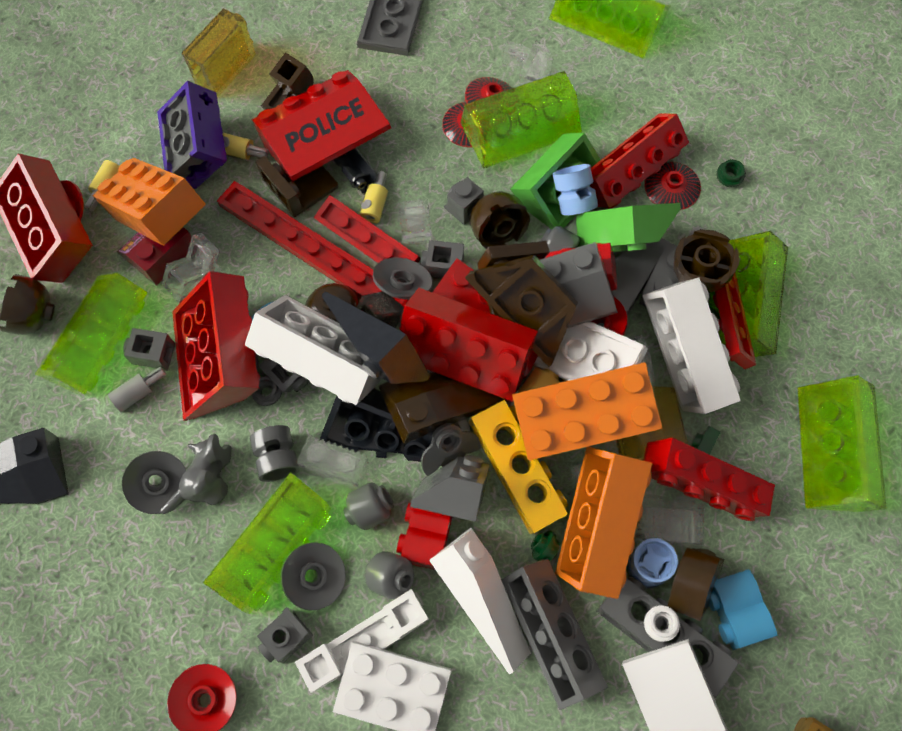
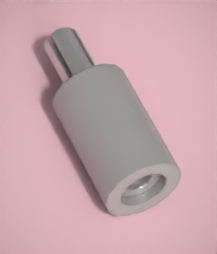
[107,367,166,412]

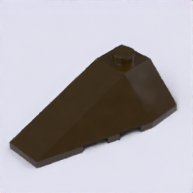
[379,373,510,444]

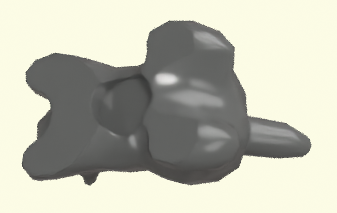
[160,434,232,514]

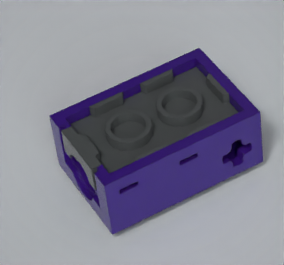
[157,81,227,189]

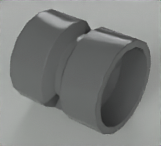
[249,425,300,482]

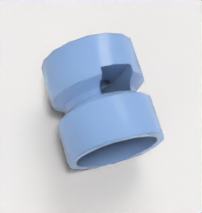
[553,164,598,215]
[627,538,678,588]

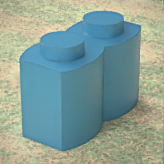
[709,569,778,650]

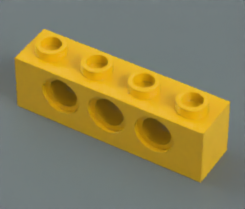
[469,400,568,534]

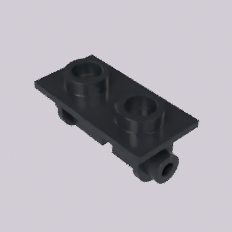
[333,148,378,195]

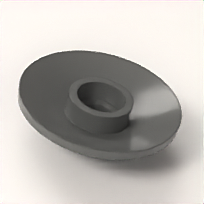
[373,258,432,300]
[122,451,186,514]
[281,542,346,610]

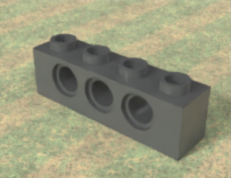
[501,559,608,710]
[596,576,739,698]

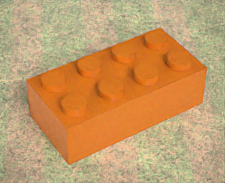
[92,158,206,246]
[512,362,663,461]
[555,446,652,599]

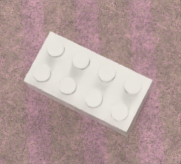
[643,278,741,414]
[245,295,382,405]

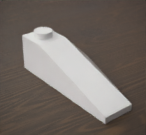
[429,527,531,674]

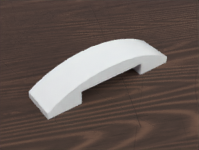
[295,589,429,693]

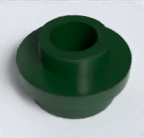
[716,159,746,187]
[531,530,561,561]

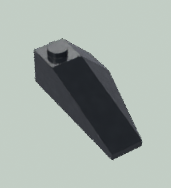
[321,291,431,384]
[318,388,433,462]
[0,427,69,504]

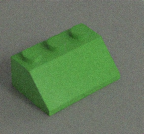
[510,133,601,229]
[576,203,681,252]

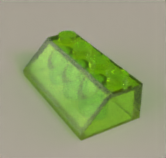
[549,0,670,58]
[460,71,582,169]
[709,231,789,357]
[35,272,148,395]
[797,375,887,512]
[203,473,331,614]

